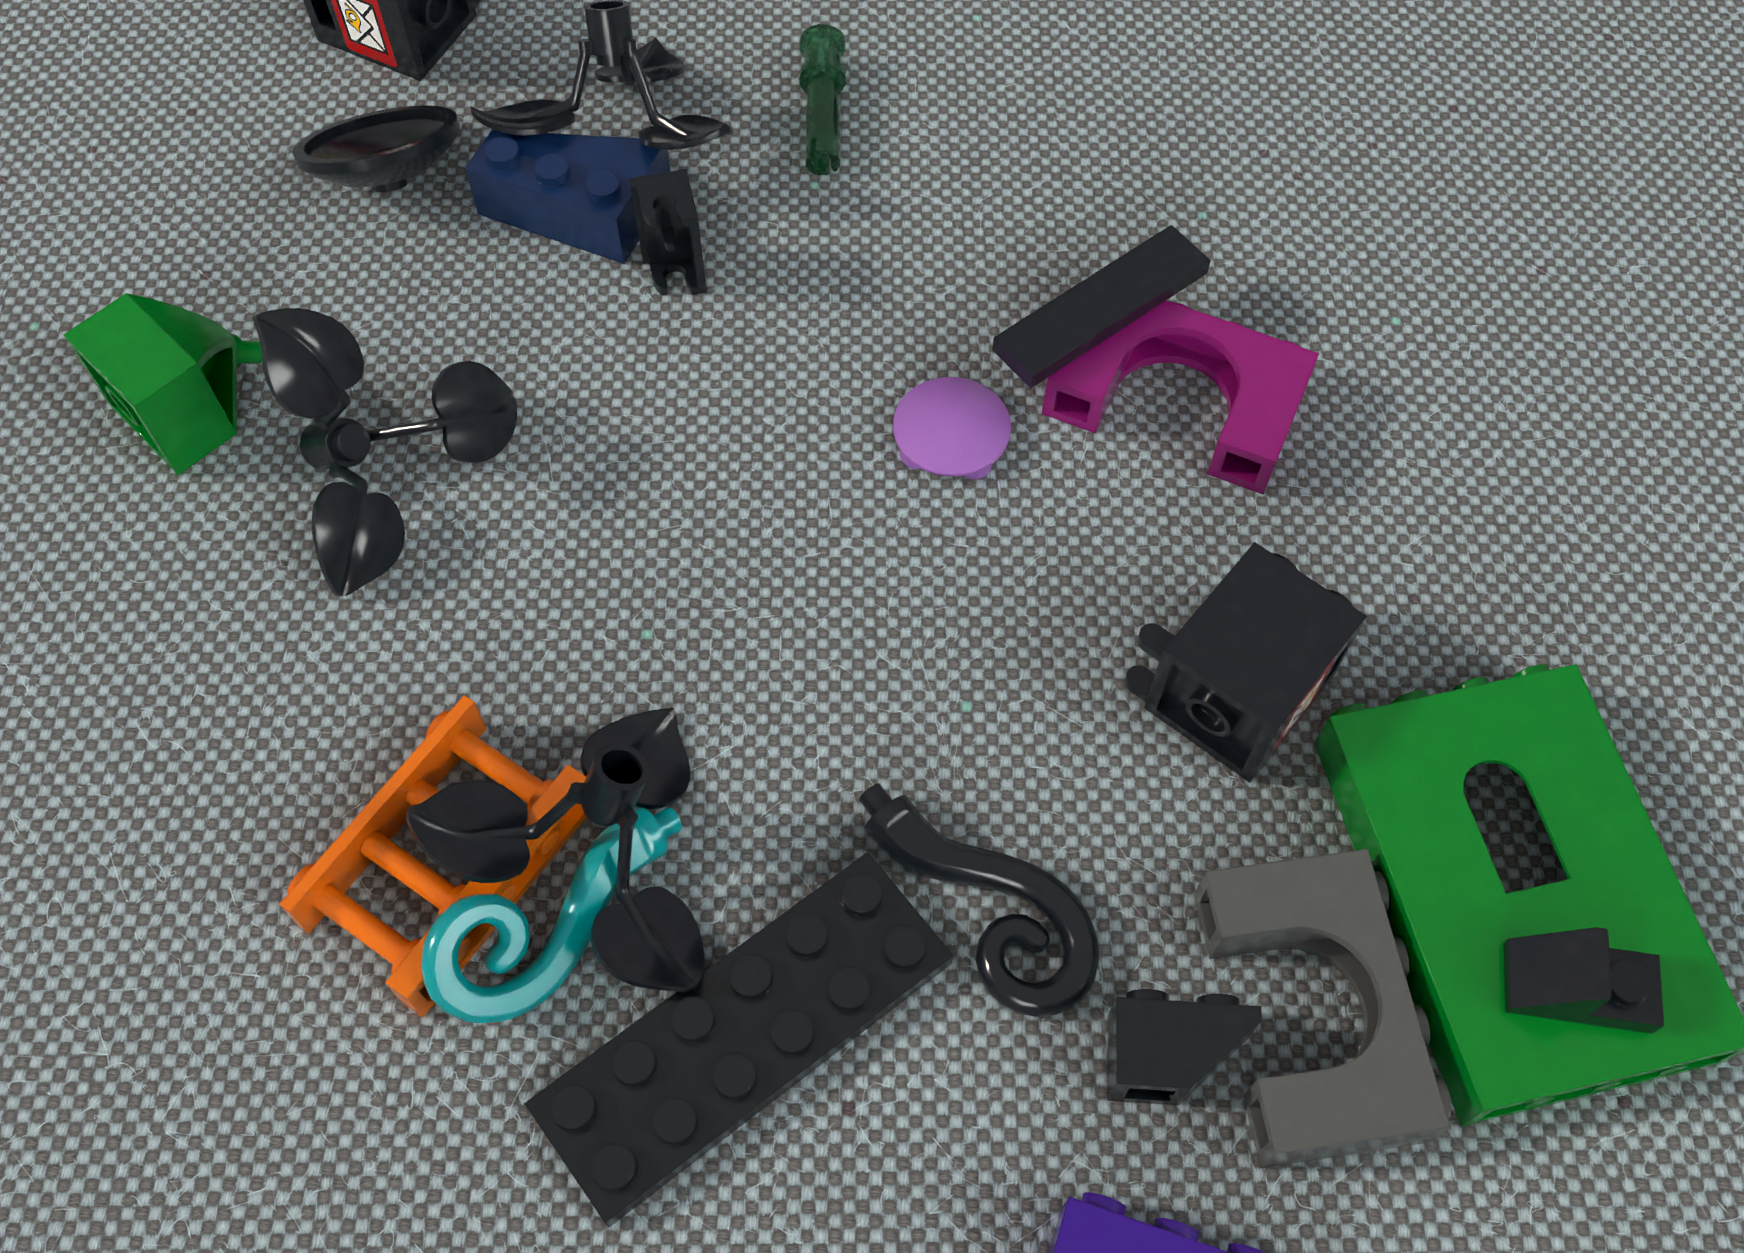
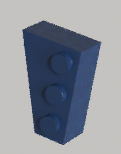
[465,130,670,264]

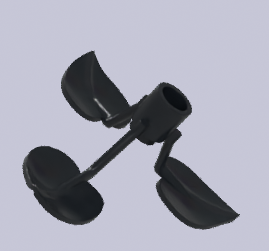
[470,0,733,150]
[253,308,517,596]
[406,707,705,992]

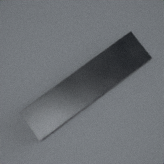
[992,225,1211,389]

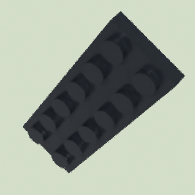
[524,852,953,1228]

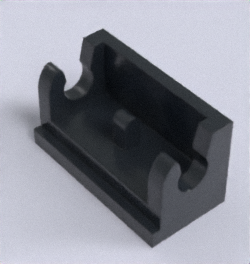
[629,169,707,295]

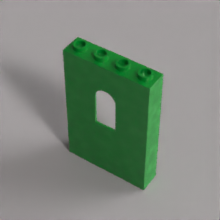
[1314,664,1744,1127]

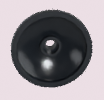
[292,105,460,192]

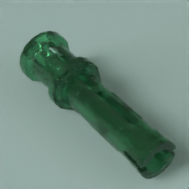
[799,24,846,175]

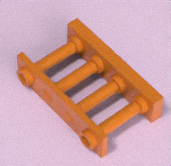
[279,695,587,1018]

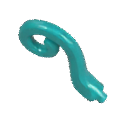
[421,807,682,1024]

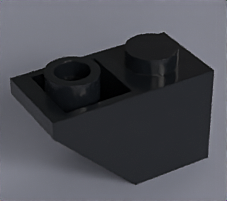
[1107,989,1262,1105]

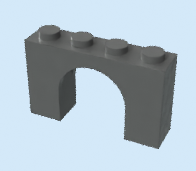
[1194,849,1452,1168]

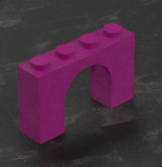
[1042,300,1319,494]

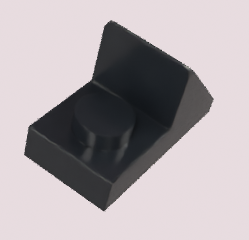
[1503,927,1664,1034]

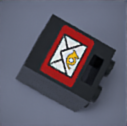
[303,0,481,81]
[1125,542,1367,783]

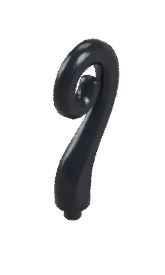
[859,783,1100,1017]

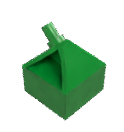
[63,293,262,475]

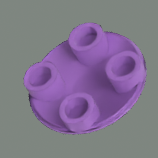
[893,377,1011,479]

